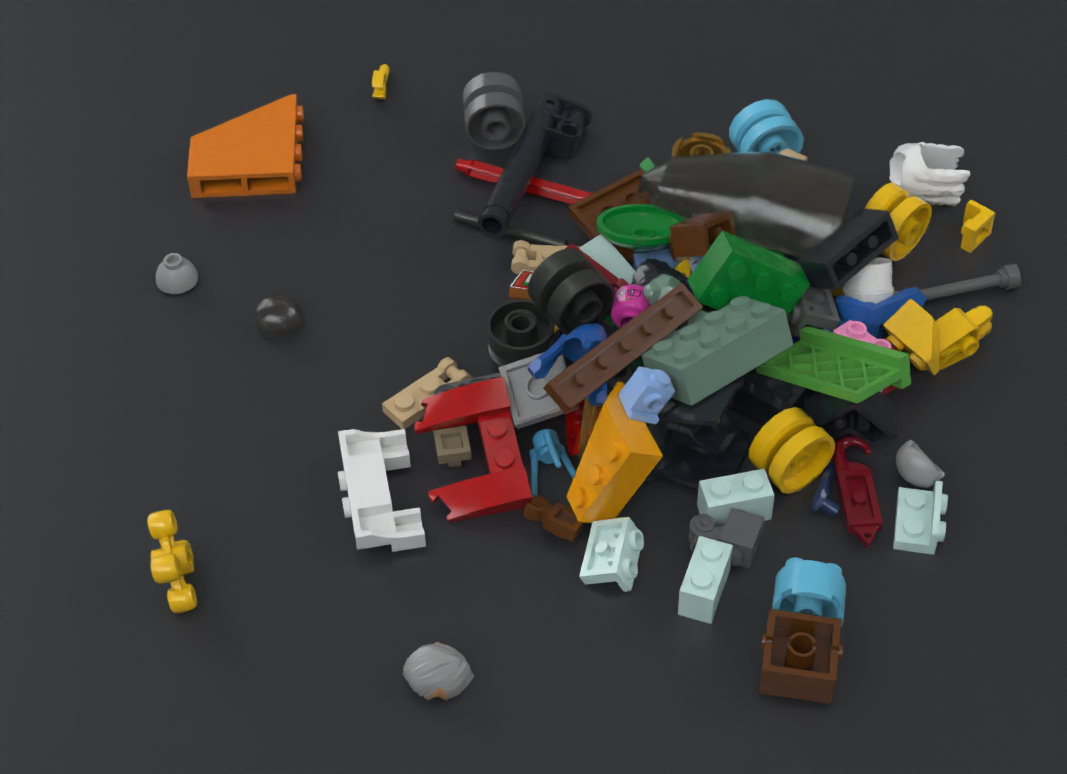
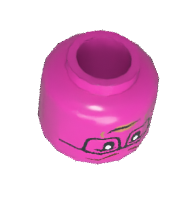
[611,284,650,328]

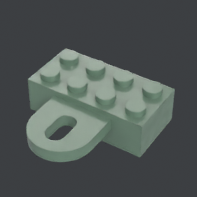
[641,296,793,406]

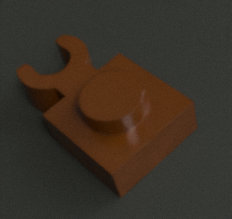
[523,495,586,542]

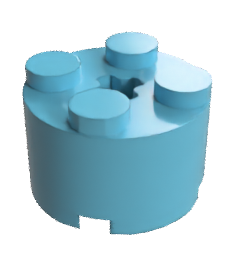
[772,557,846,627]

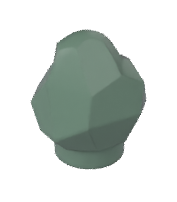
[643,274,680,306]

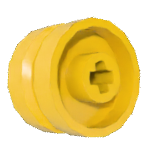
[864,182,932,261]
[748,407,835,494]

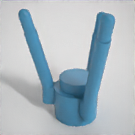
[529,429,576,497]

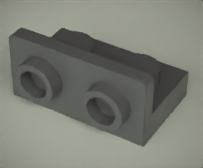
[787,286,840,337]

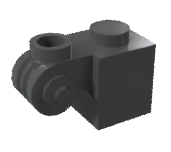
[688,508,765,569]

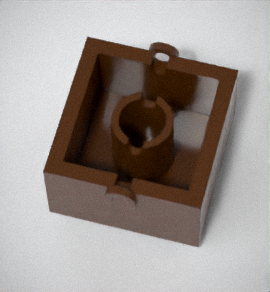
[759,609,843,704]

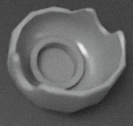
[896,440,945,488]

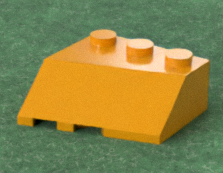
[566,381,663,523]

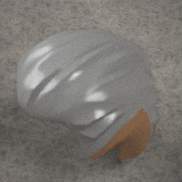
[403,642,474,701]

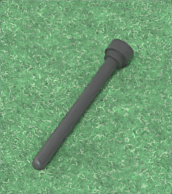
[920,264,1021,301]

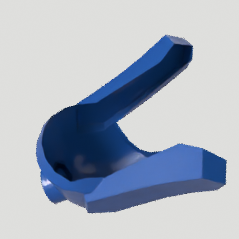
[830,287,927,339]
[528,323,608,407]

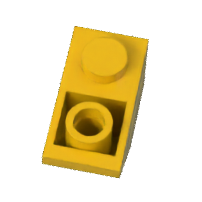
[883,298,940,376]

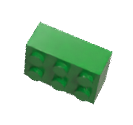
[688,230,810,316]

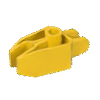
[923,305,993,371]

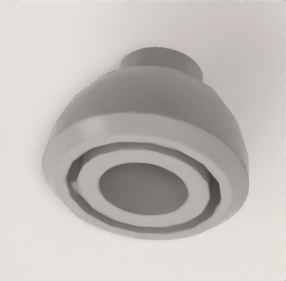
[155,253,198,294]

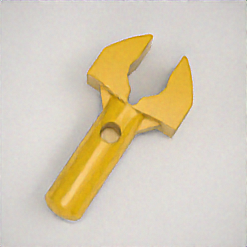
[372,64,390,100]

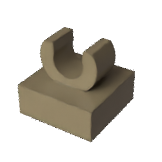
[433,426,471,468]

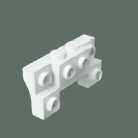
[338,429,426,552]

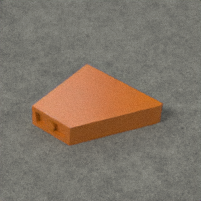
[187,94,304,198]

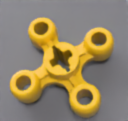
[147,510,197,613]

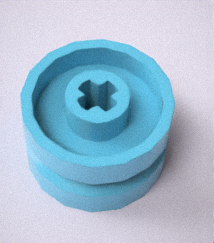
[729,99,804,175]

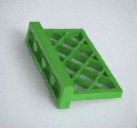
[756,326,911,404]

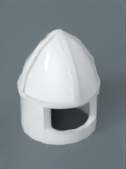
[843,257,894,304]

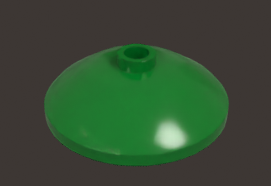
[596,204,688,253]

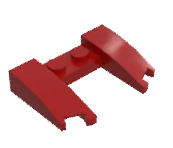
[414,377,532,523]

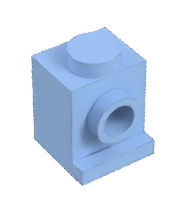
[618,366,675,424]

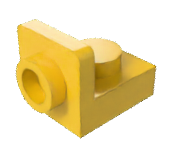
[960,200,995,253]

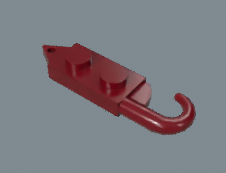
[832,436,883,549]

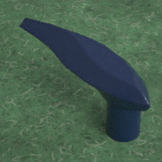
[811,464,841,517]

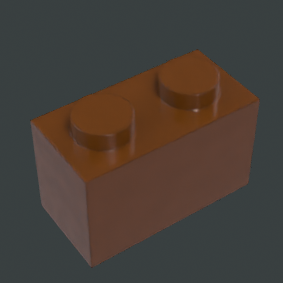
[669,211,736,258]

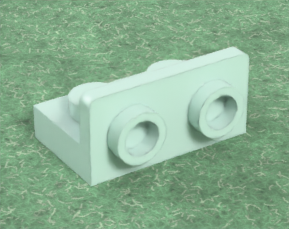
[893,481,948,555]
[579,517,644,592]

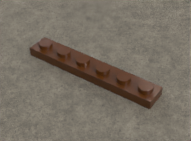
[543,283,703,414]

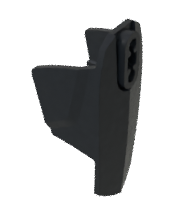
[645,376,751,489]

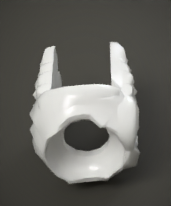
[889,142,970,207]

